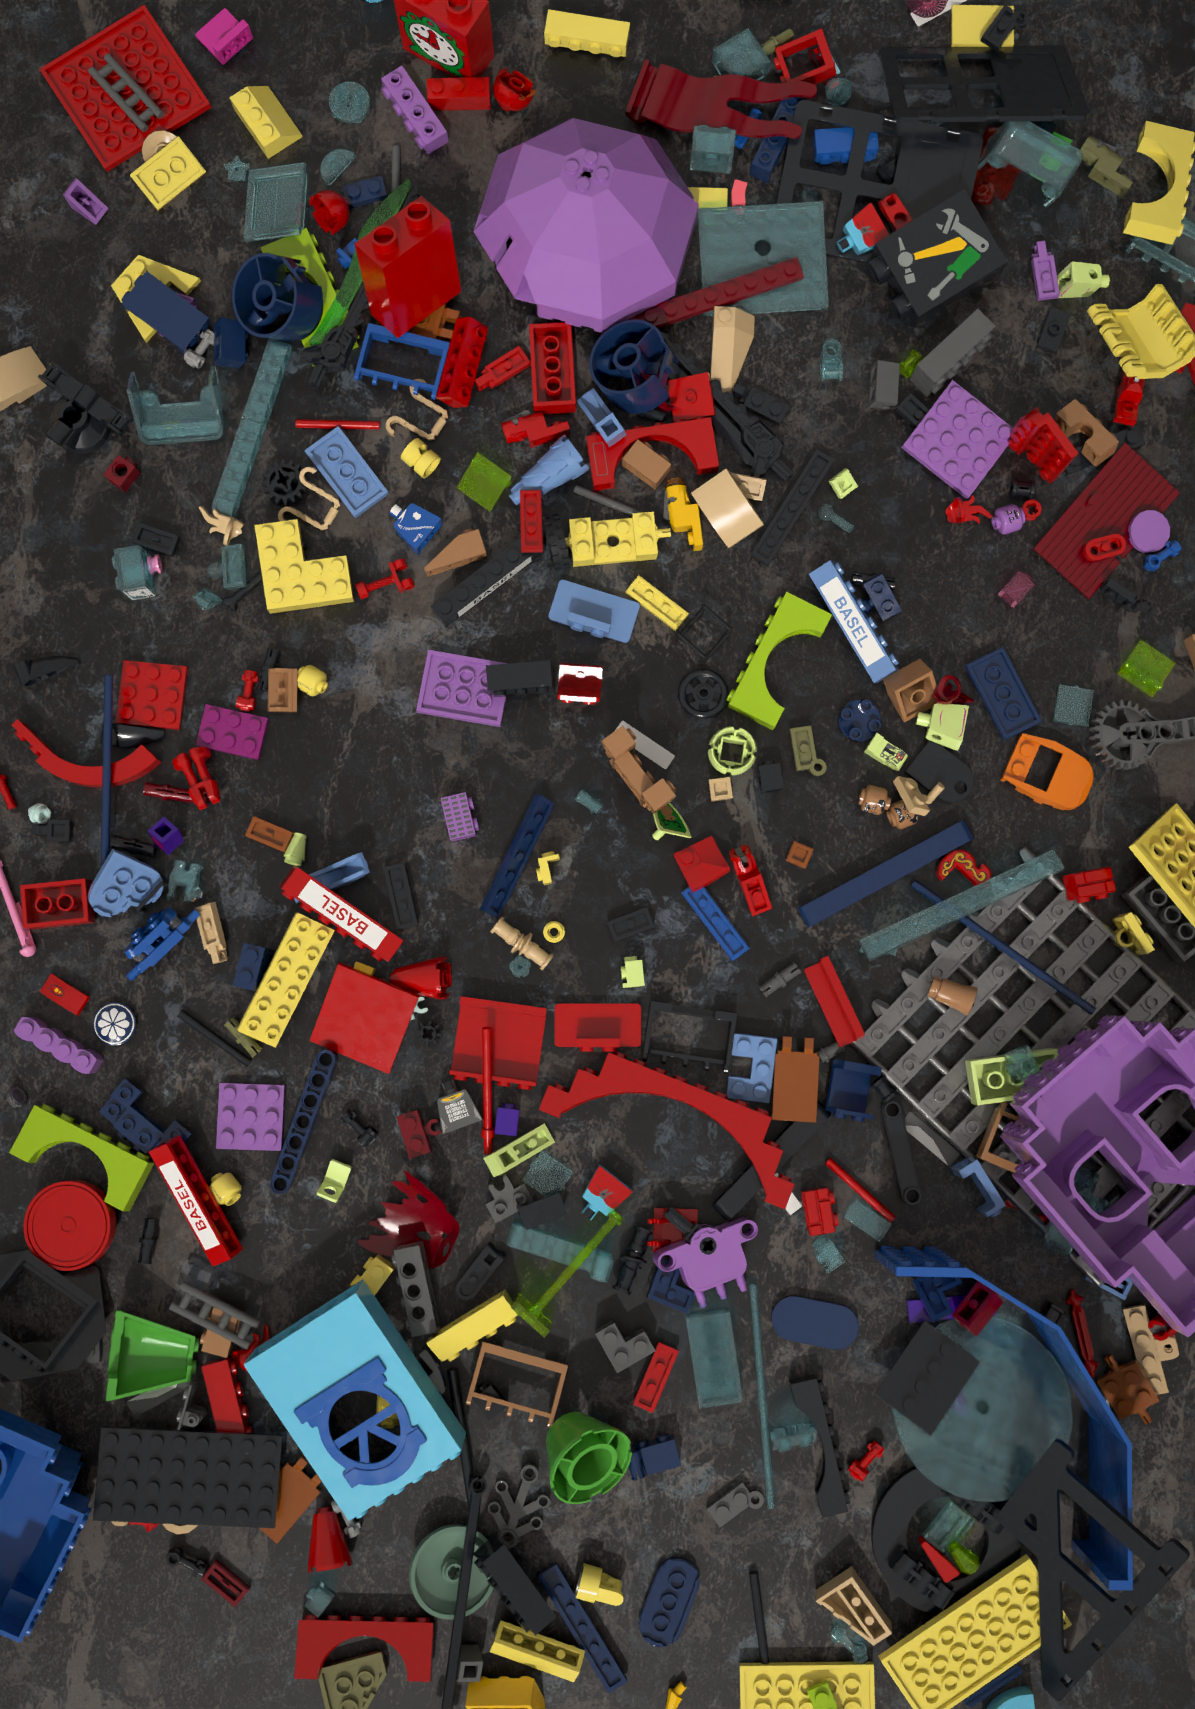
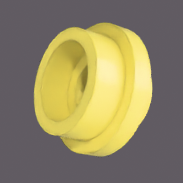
[543,921,565,943]

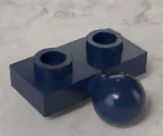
[861,573,902,621]

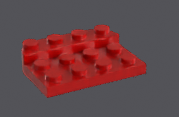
[1007,407,1079,484]

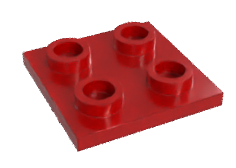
[647,1208,698,1252]

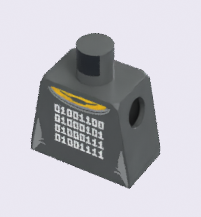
[437,1079,483,1134]

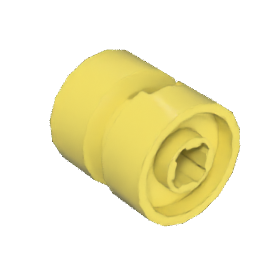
[401,438,441,478]

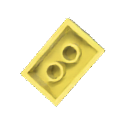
[230,86,303,159]

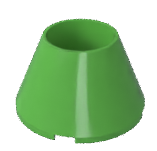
[546,1412,632,1504]

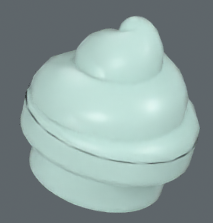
[28,803,51,825]

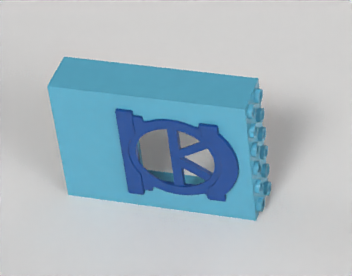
[244,1279,466,1521]

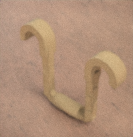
[386,379,448,441]
[278,467,341,530]

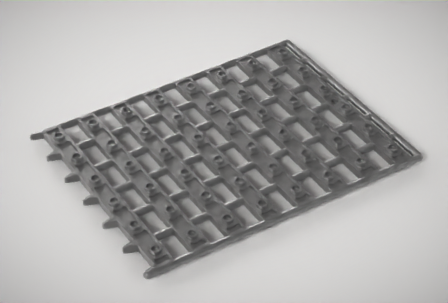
[850,847,1195,1286]

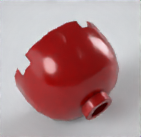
[493,68,536,111]
[309,190,350,235]

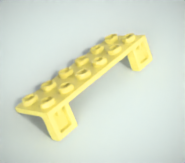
[237,912,335,1048]

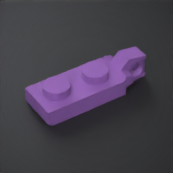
[1031,241,1060,301]

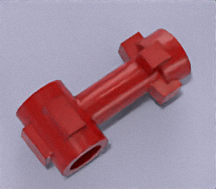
[236,670,259,712]
[847,1440,885,1481]

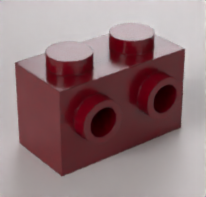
[952,1281,1003,1337]

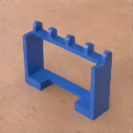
[354,323,450,400]

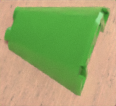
[106,1310,199,1401]

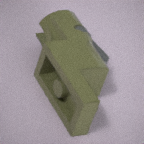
[1077,136,1133,198]

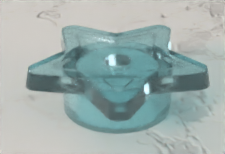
[224,156,250,182]

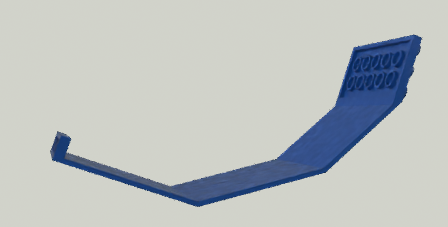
[875,1245,1133,1591]

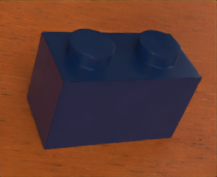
[214,317,248,369]

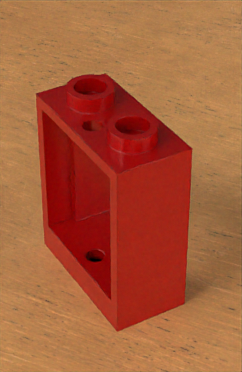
[773,28,837,85]

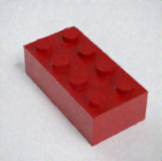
[529,322,576,414]

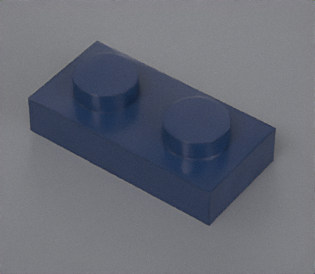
[342,176,388,208]

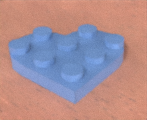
[88,849,163,917]

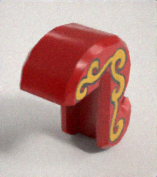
[936,849,991,886]

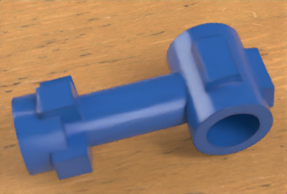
[1143,540,1181,572]

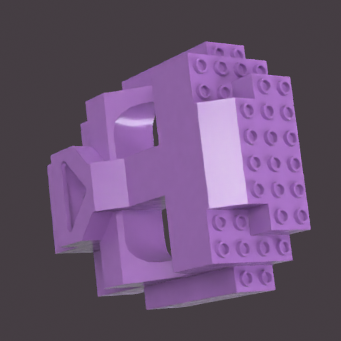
[1000,1015,1195,1337]

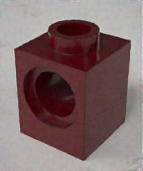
[103,455,140,493]

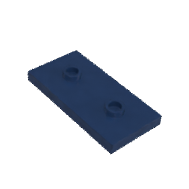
[964,647,1042,741]

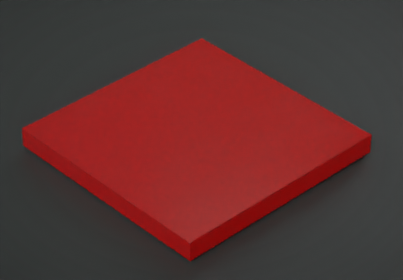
[309,962,420,1074]

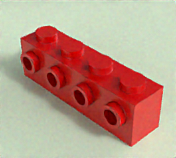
[436,317,488,408]

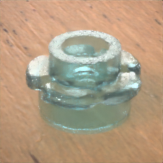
[509,956,531,978]

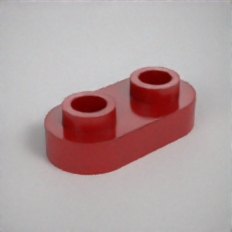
[1083,534,1126,562]

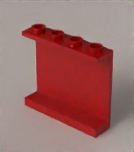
[449,996,547,1090]

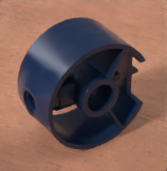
[232,253,323,341]
[589,320,679,414]

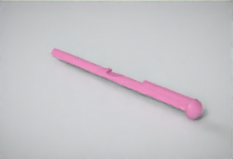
[0,860,36,957]

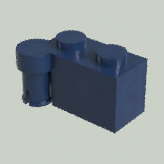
[629,1433,681,1481]

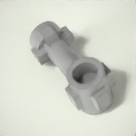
[184,329,214,369]
[331,1500,362,1538]

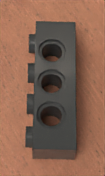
[392,1241,441,1337]

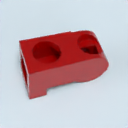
[878,193,913,232]

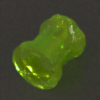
[899,350,924,378]

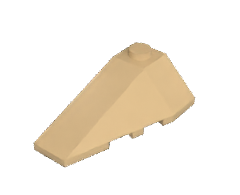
[710,306,755,393]

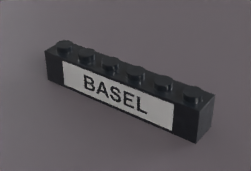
[431,537,545,628]

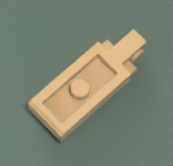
[195,902,228,964]

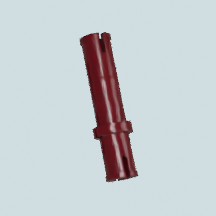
[143,782,210,805]

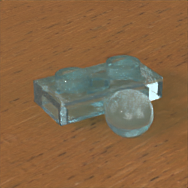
[207,544,247,590]

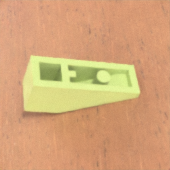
[483,1123,555,1177]

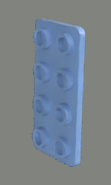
[549,580,640,643]

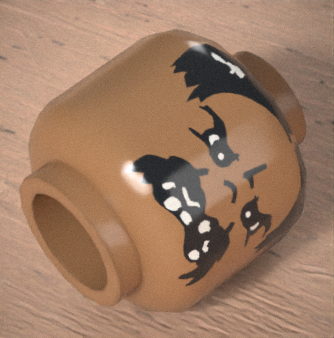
[858,785,891,815]
[886,800,918,829]

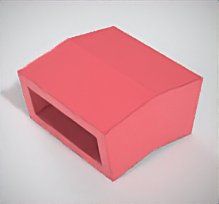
[730,179,747,216]

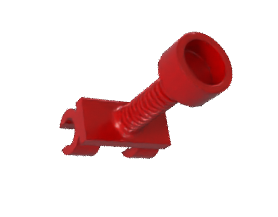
[355,558,415,600]

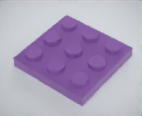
[216,1083,286,1151]

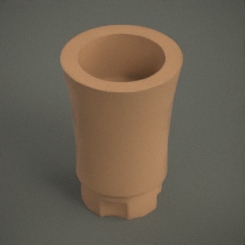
[927,976,978,1016]

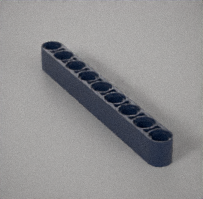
[798,819,975,928]

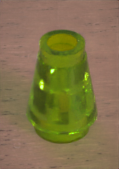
[948,1541,980,1574]

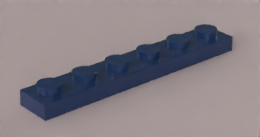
[480,793,555,919]
[537,1562,627,1694]

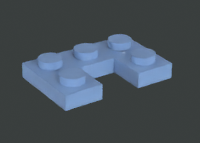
[726,1033,777,1103]

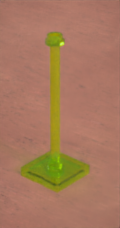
[511,1210,624,1338]

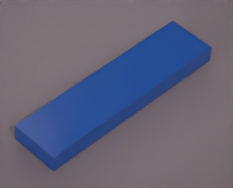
[681,887,750,961]

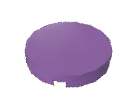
[1128,510,1170,553]

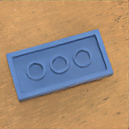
[304,426,389,519]

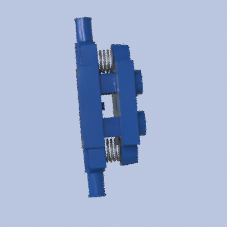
[124,907,201,981]

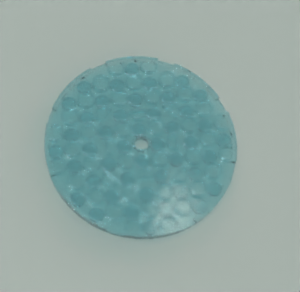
[892,1317,1073,1502]

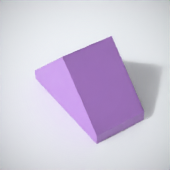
[63,178,108,224]

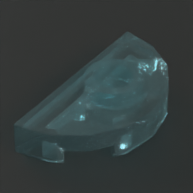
[320,149,355,187]

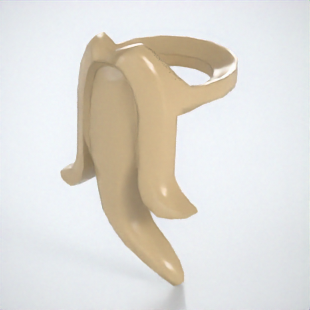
[199,506,244,546]

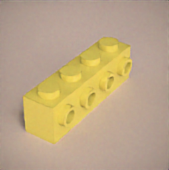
[544,9,630,57]
[350,1254,396,1296]
[490,1621,585,1682]

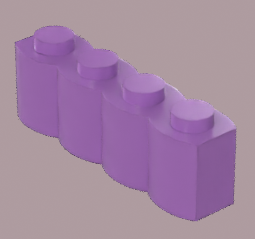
[14,1017,104,1074]

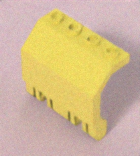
[1087,284,1195,379]

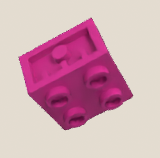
[195,8,253,65]

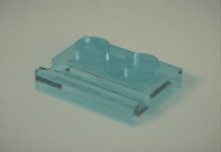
[922,1500,975,1557]

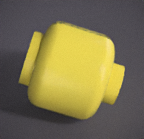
[297,665,328,696]
[209,1173,242,1206]

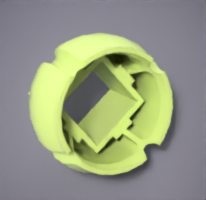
[708,726,757,775]

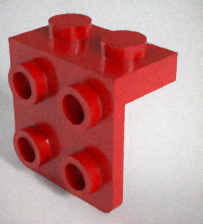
[557,663,603,705]

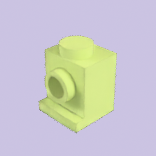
[621,956,645,988]

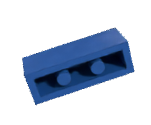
[812,127,879,165]

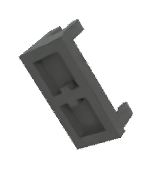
[868,360,900,409]

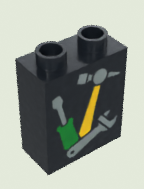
[868,189,1008,327]

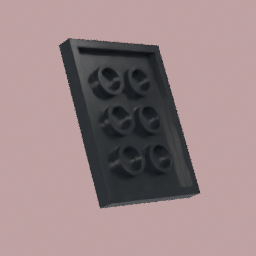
[874,1321,980,1436]

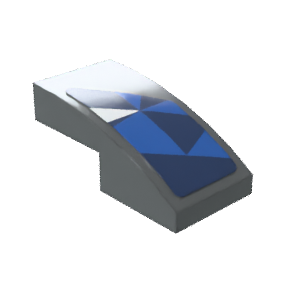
[419,1345,447,1394]

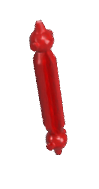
[1066,1289,1099,1377]

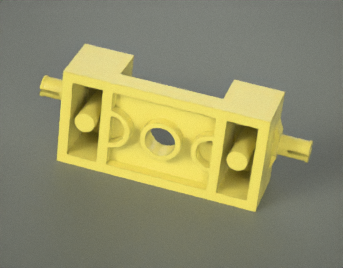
[565,512,671,567]

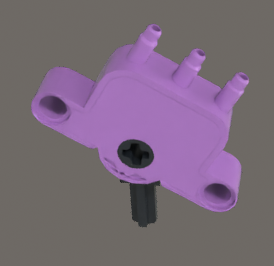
[653,1207,758,1308]

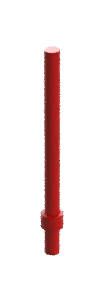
[481,1027,494,1155]

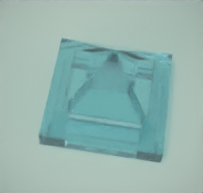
[193,588,222,610]

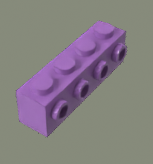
[381,66,449,154]

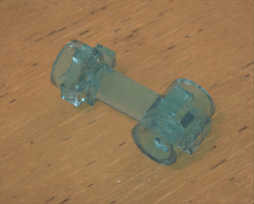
[829,1625,868,1663]

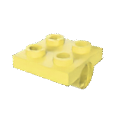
[1112,912,1155,955]

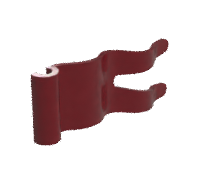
[625,59,817,139]

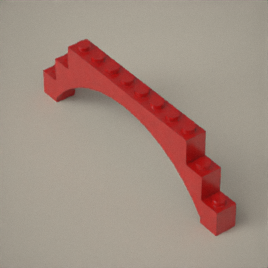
[539,1051,795,1210]

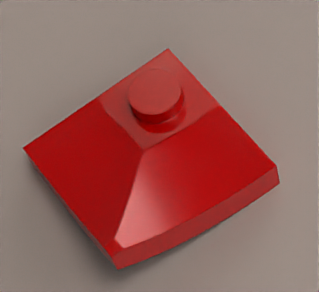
[673,836,730,893]

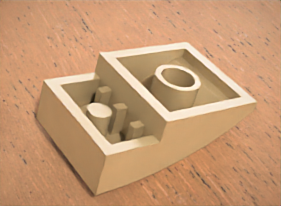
[0,346,47,412]
[691,469,764,548]

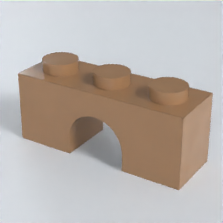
[1054,399,1119,467]

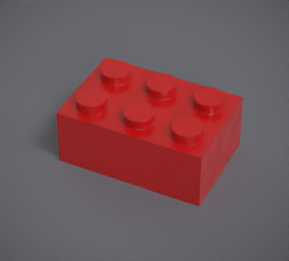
[20,878,96,930]

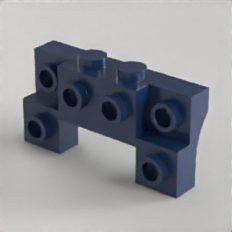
[99,1078,194,1155]

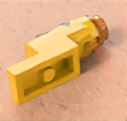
[663,477,703,551]

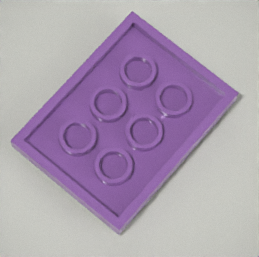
[416,650,508,727]

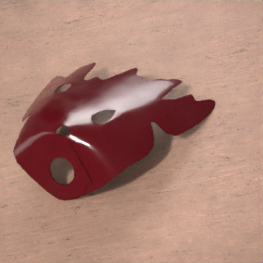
[357,1171,460,1268]

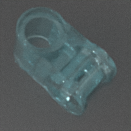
[820,339,843,382]

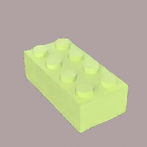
[965,1048,1059,1105]

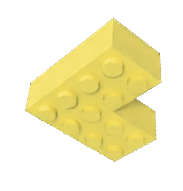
[255,519,354,614]

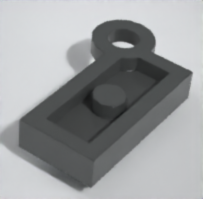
[706,1481,764,1527]

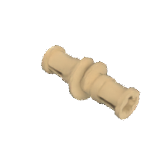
[490,916,553,970]

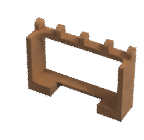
[976,1102,1020,1173]
[466,1341,568,1427]

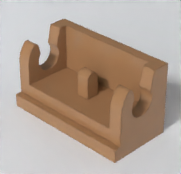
[268,668,297,712]

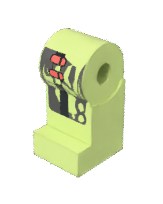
[864,733,908,771]

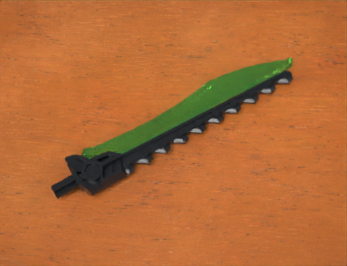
[300,179,420,389]

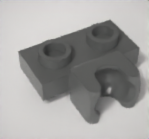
[485,1173,534,1223]

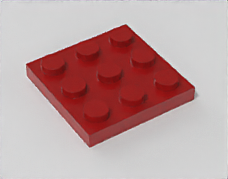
[116,660,188,730]

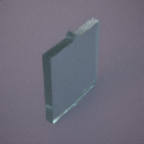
[1053,684,1094,727]
[522,1150,573,1197]

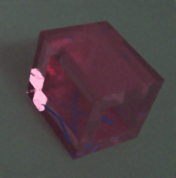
[998,571,1035,608]

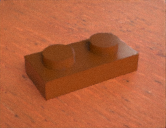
[245,816,294,853]

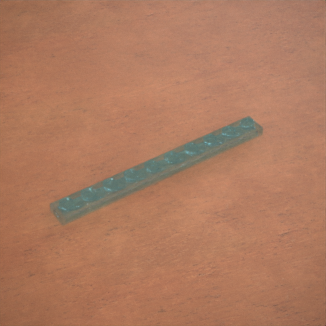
[859,849,1065,961]

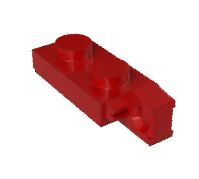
[475,346,531,391]

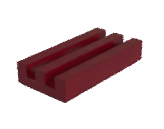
[201,1559,250,1607]

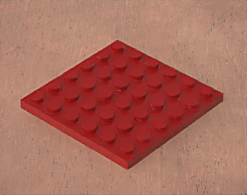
[40,5,212,172]

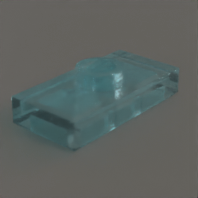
[843,1199,892,1242]

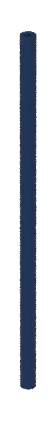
[100,675,113,869]
[911,880,1097,1015]

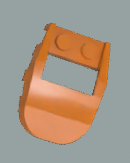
[1000,733,1093,810]

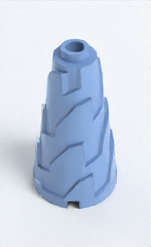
[509,435,589,506]

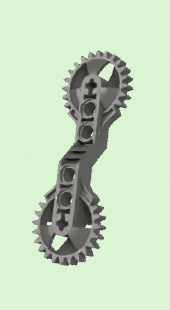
[1089,700,1195,770]

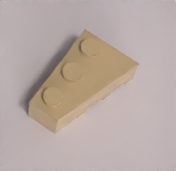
[815,1566,892,1646]

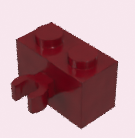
[396,1109,442,1159]

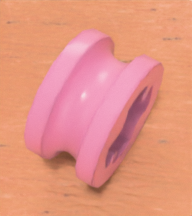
[147,554,163,575]

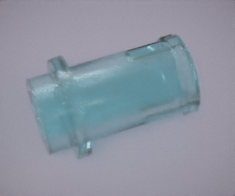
[575,789,604,814]

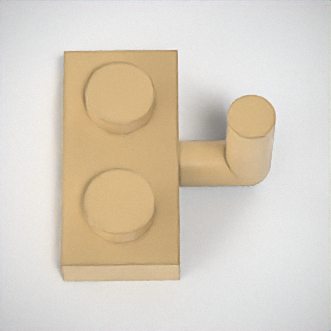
[893,776,945,816]

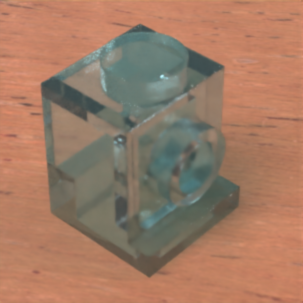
[813,1237,845,1274]

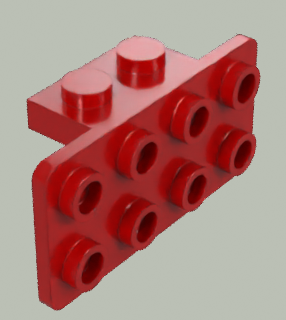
[555,1004,641,1052]

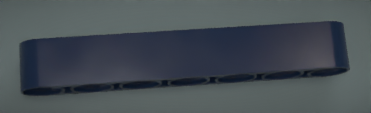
[270,1049,338,1194]

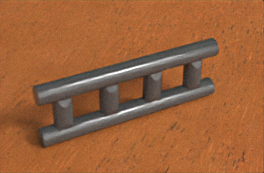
[88,53,164,132]
[169,1281,261,1349]

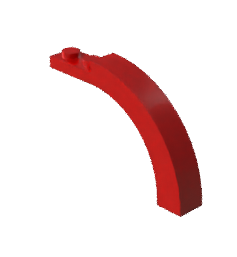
[12,719,161,788]

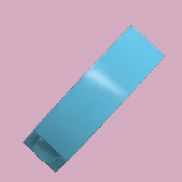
[986,1686,1035,1709]

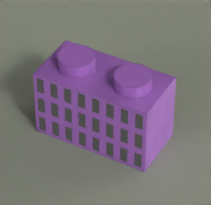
[441,792,479,842]

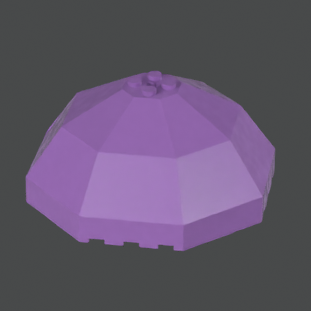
[474,118,699,333]

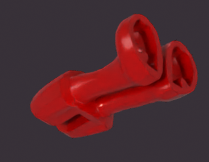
[172,746,221,810]

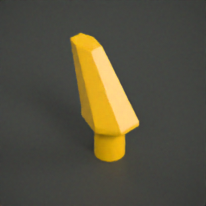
[665,1681,687,1709]

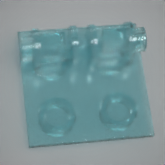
[770,1422,817,1452]

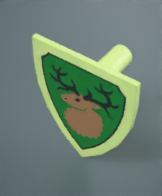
[652,802,691,840]

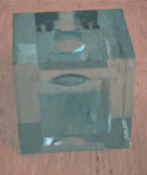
[305,1581,336,1617]

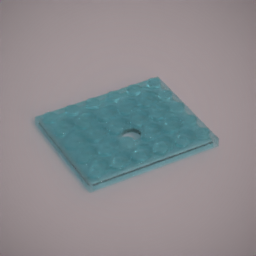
[698,201,829,316]

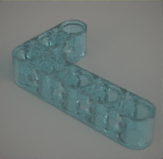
[505,1223,614,1283]

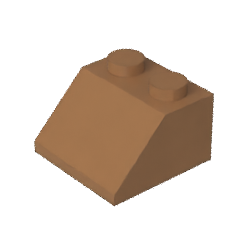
[883,659,937,722]

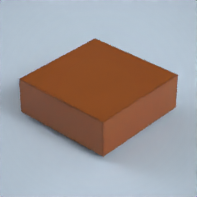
[785,841,814,869]

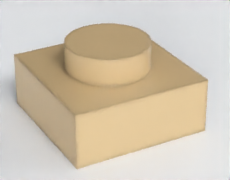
[708,777,733,802]

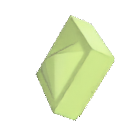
[829,469,858,499]

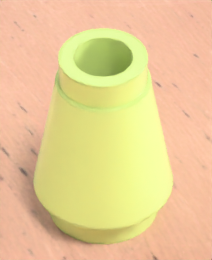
[284,833,307,866]

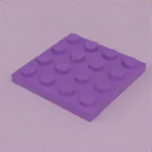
[901,380,1013,499]

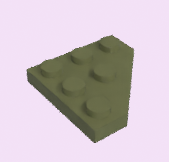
[318,1649,388,1709]

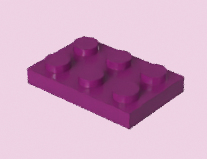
[196,704,269,760]

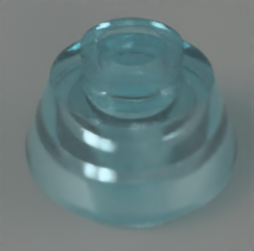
[825,77,852,106]

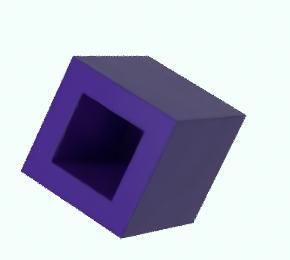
[148,817,184,855]
[494,1103,520,1136]

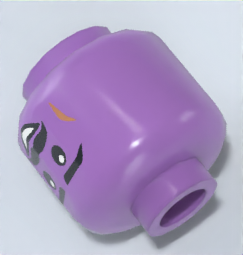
[992,504,1025,535]

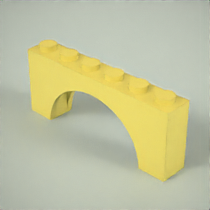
[1123,121,1195,245]

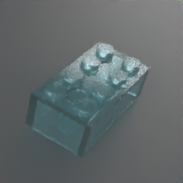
[685,1308,743,1409]

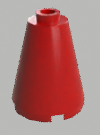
[390,956,452,1000]
[307,1506,353,1573]

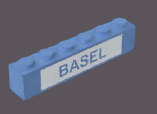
[809,560,899,683]

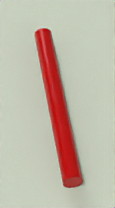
[295,419,380,430]
[825,1157,896,1223]

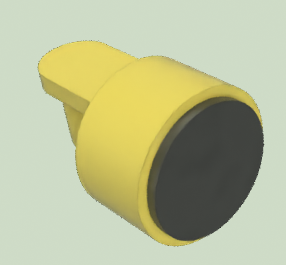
[574,1563,624,1606]

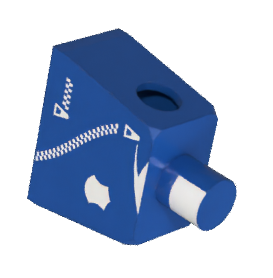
[389,503,443,555]

